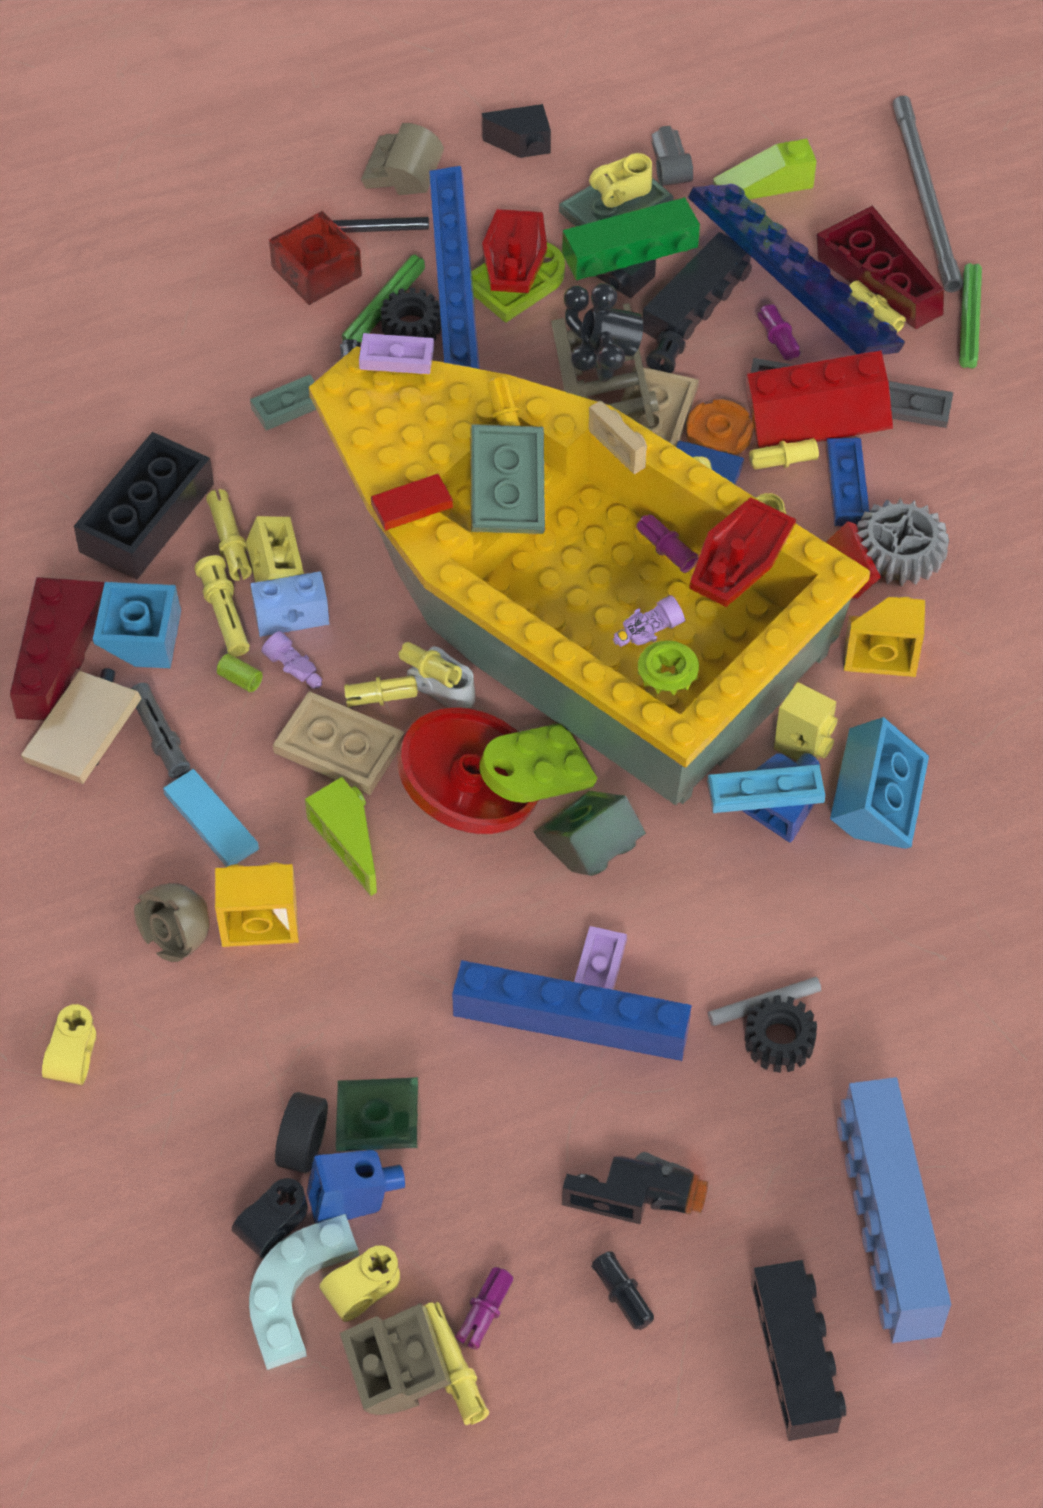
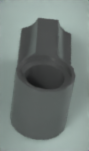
[651,126,693,186]

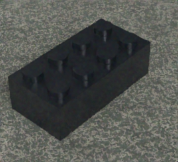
[73,432,214,580]

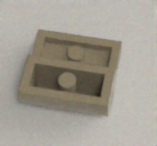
[361,123,444,195]
[340,1303,452,1415]

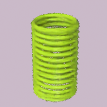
[216,654,263,692]

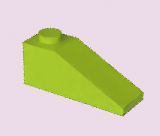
[713,138,817,205]
[305,777,377,896]

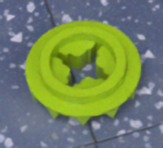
[638,641,699,696]

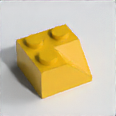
[844,597,925,677]
[215,862,299,947]

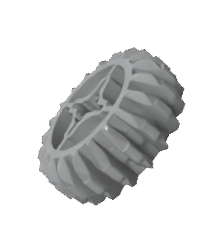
[856,498,949,587]

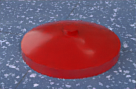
[397,707,539,834]

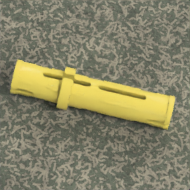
[206,489,252,581]
[424,1302,489,1425]

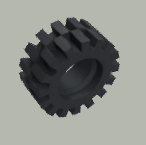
[381,288,441,341]
[744,995,817,1073]

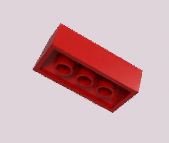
[746,350,893,449]

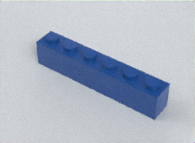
[452,960,692,1061]

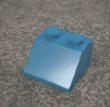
[93,582,181,668]

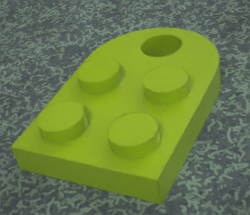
[472,242,565,323]
[479,723,598,803]

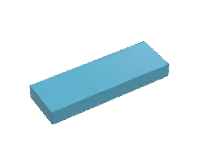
[707,764,825,813]
[163,769,259,867]

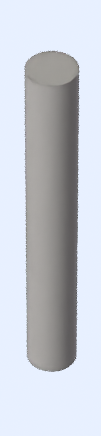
[708,977,821,1026]

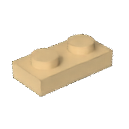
[589,400,647,474]

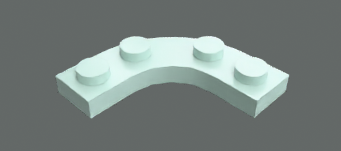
[249,1214,359,1370]

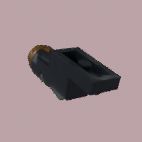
[562,1152,709,1224]

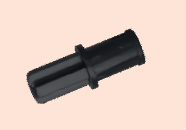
[591,1251,654,1330]

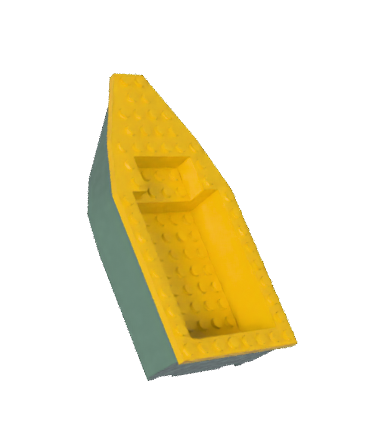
[309,346,870,805]

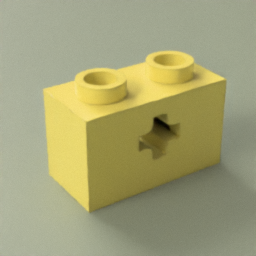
[246,516,304,583]
[774,682,838,761]

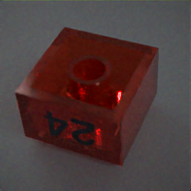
[269,211,362,305]

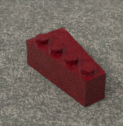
[817,205,944,329]
[10,577,105,721]

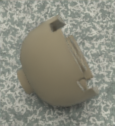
[134,883,209,962]

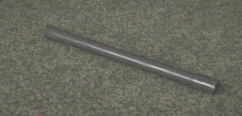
[892,96,963,293]

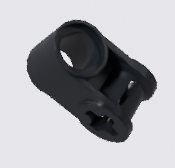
[231,1178,308,1259]

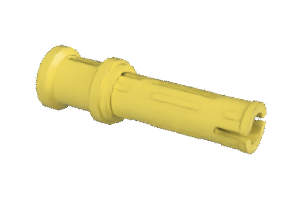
[194,555,250,657]

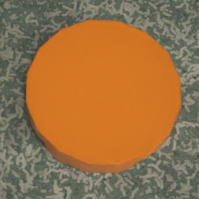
[686,399,754,455]

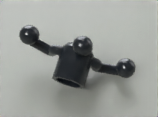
[564,283,643,382]

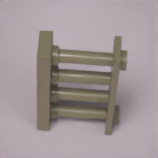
[551,303,659,427]

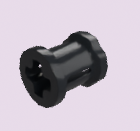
[646,330,686,373]

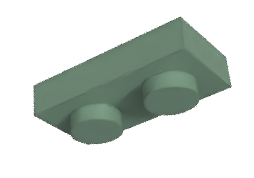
[250,375,316,431]

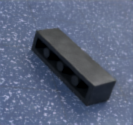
[643,232,752,347]
[751,1260,846,1441]

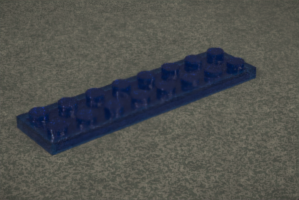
[687,183,905,355]

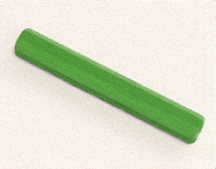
[342,255,425,343]
[959,263,982,369]

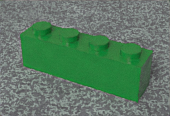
[562,197,700,281]

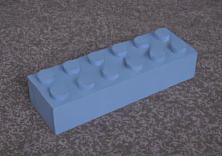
[837,1077,951,1343]

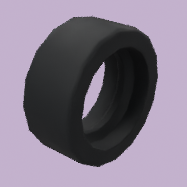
[275,1092,328,1173]

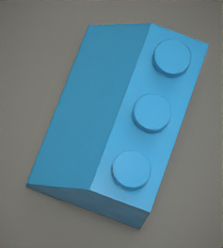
[830,717,929,849]

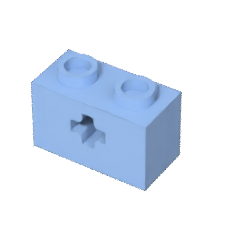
[250,571,330,637]

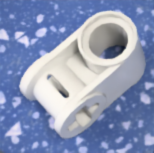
[407,646,475,708]

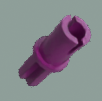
[757,304,801,361]
[636,514,699,573]
[455,1267,513,1350]

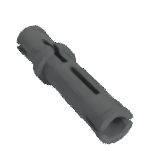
[130,683,191,778]

